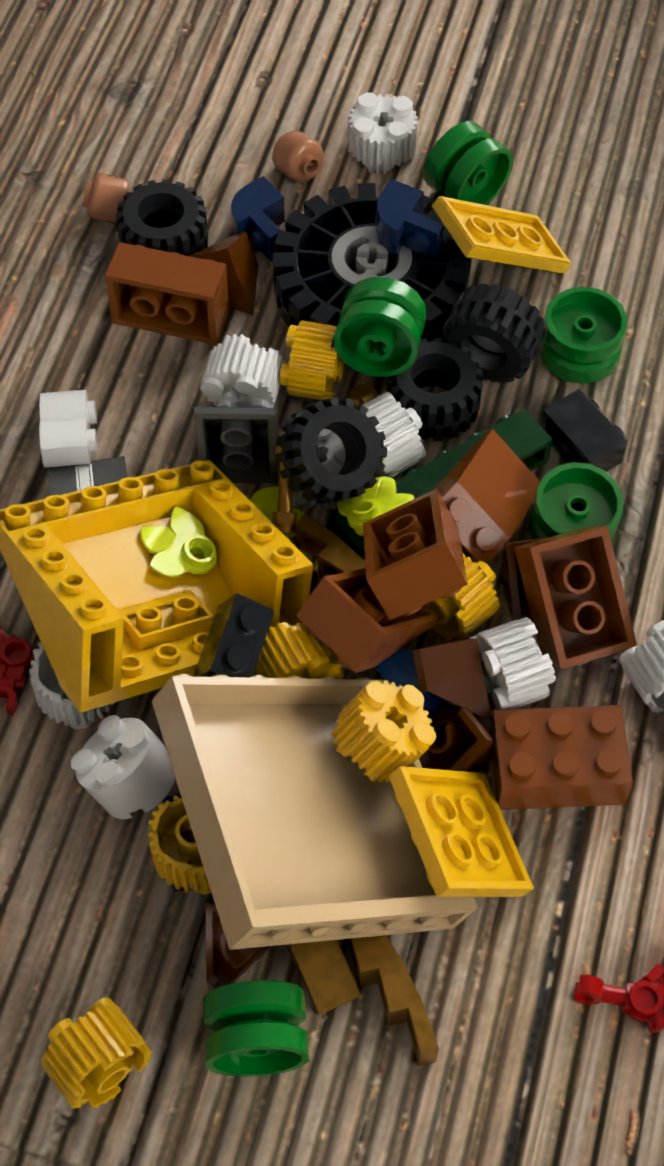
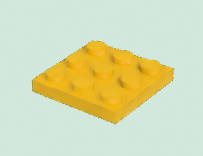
[388,766,534,897]

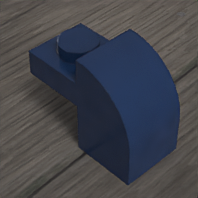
[231,176,285,262]
[376,179,444,259]

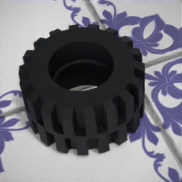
[116,179,208,256]
[441,283,545,383]
[387,338,483,441]
[275,397,387,503]

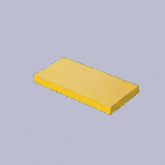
[432,196,571,274]

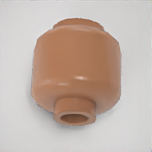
[272,130,324,183]
[82,173,130,224]

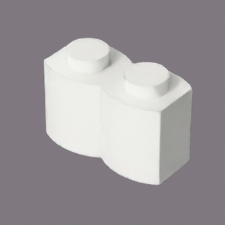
[39,390,98,468]

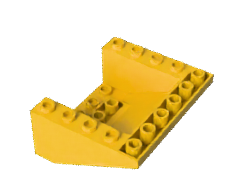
[0,459,313,713]

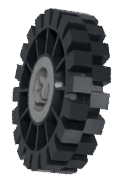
[273,183,471,342]

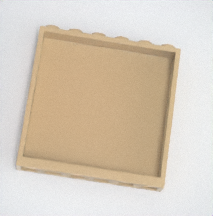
[152,674,478,950]

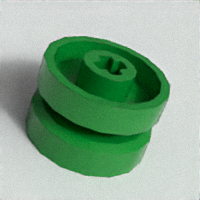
[423,120,514,205]
[333,277,426,377]
[539,287,628,384]
[529,462,624,542]
[203,980,309,1077]

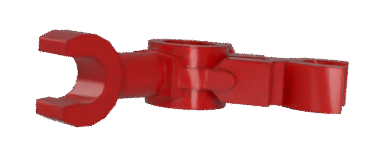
[0,625,39,715]
[573,957,664,1034]

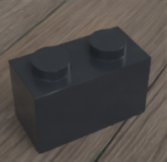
[540,389,628,472]
[193,593,274,678]

